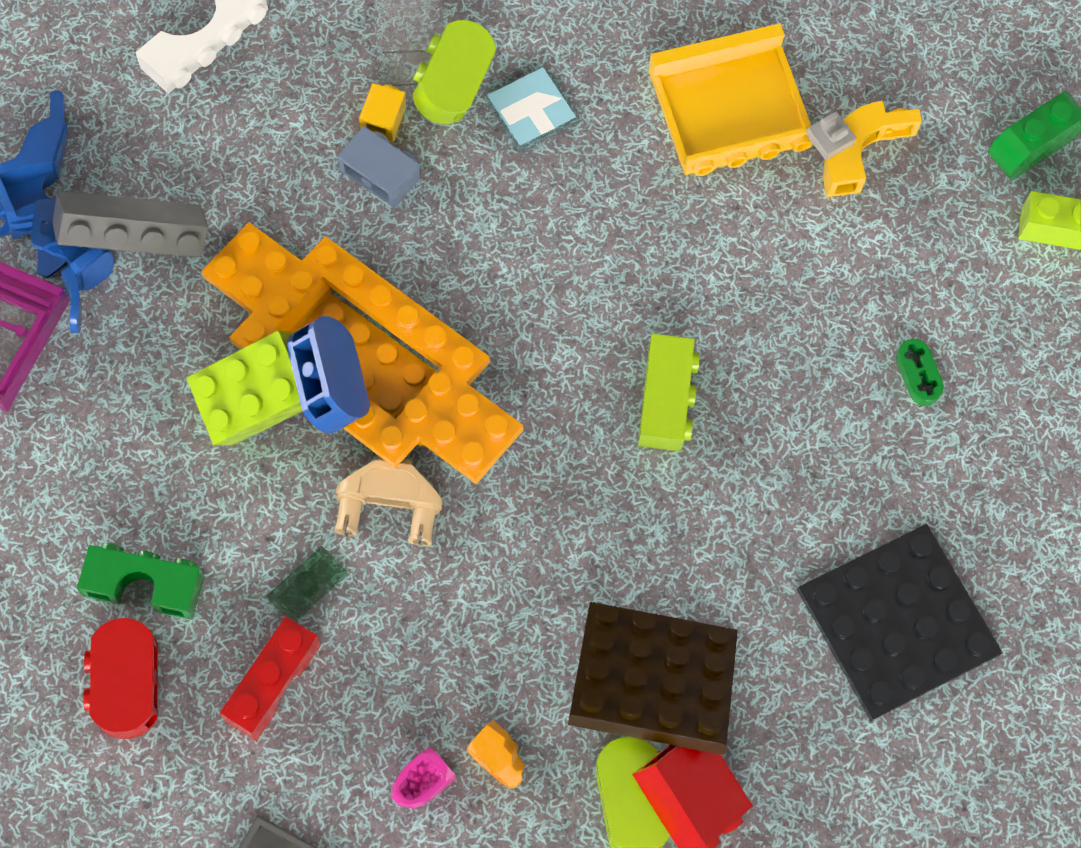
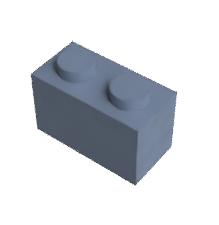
[338,126,420,208]

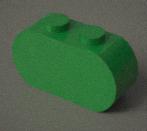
[988,91,1081,180]

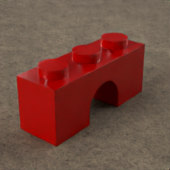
[220,616,321,742]

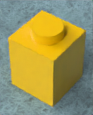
[359,83,406,143]

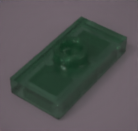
[266,546,348,622]

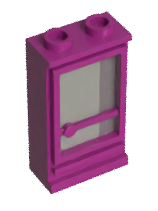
[0,262,70,412]

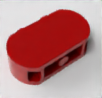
[83,618,158,739]

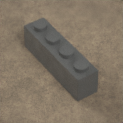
[52,191,209,258]

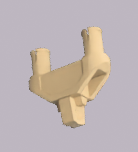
[334,456,443,546]

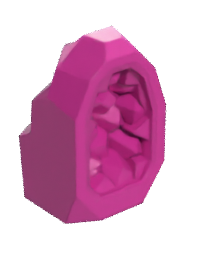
[391,747,456,809]

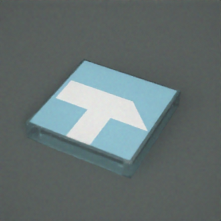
[485,65,579,153]

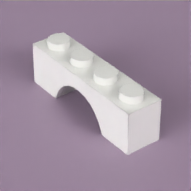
[135,0,268,94]

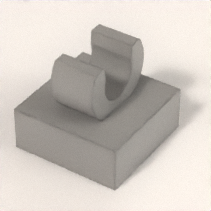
[806,111,856,161]

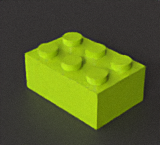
[186,330,302,445]

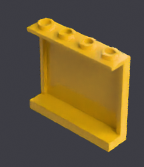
[648,23,813,176]

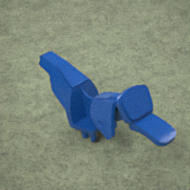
[0,90,114,333]

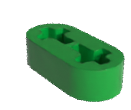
[896,339,944,406]

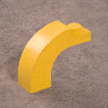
[823,101,922,197]

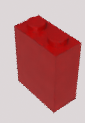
[632,745,753,848]

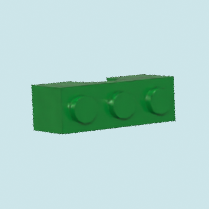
[76,543,204,620]

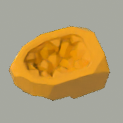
[467,720,525,789]

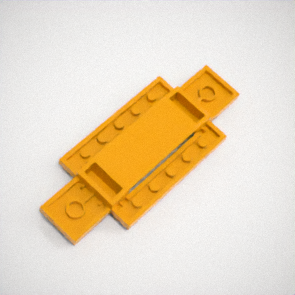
[201,222,524,484]

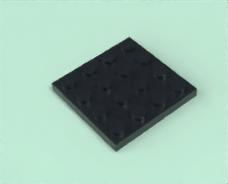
[797,524,1003,722]

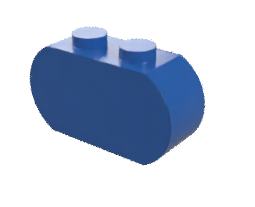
[286,316,370,433]

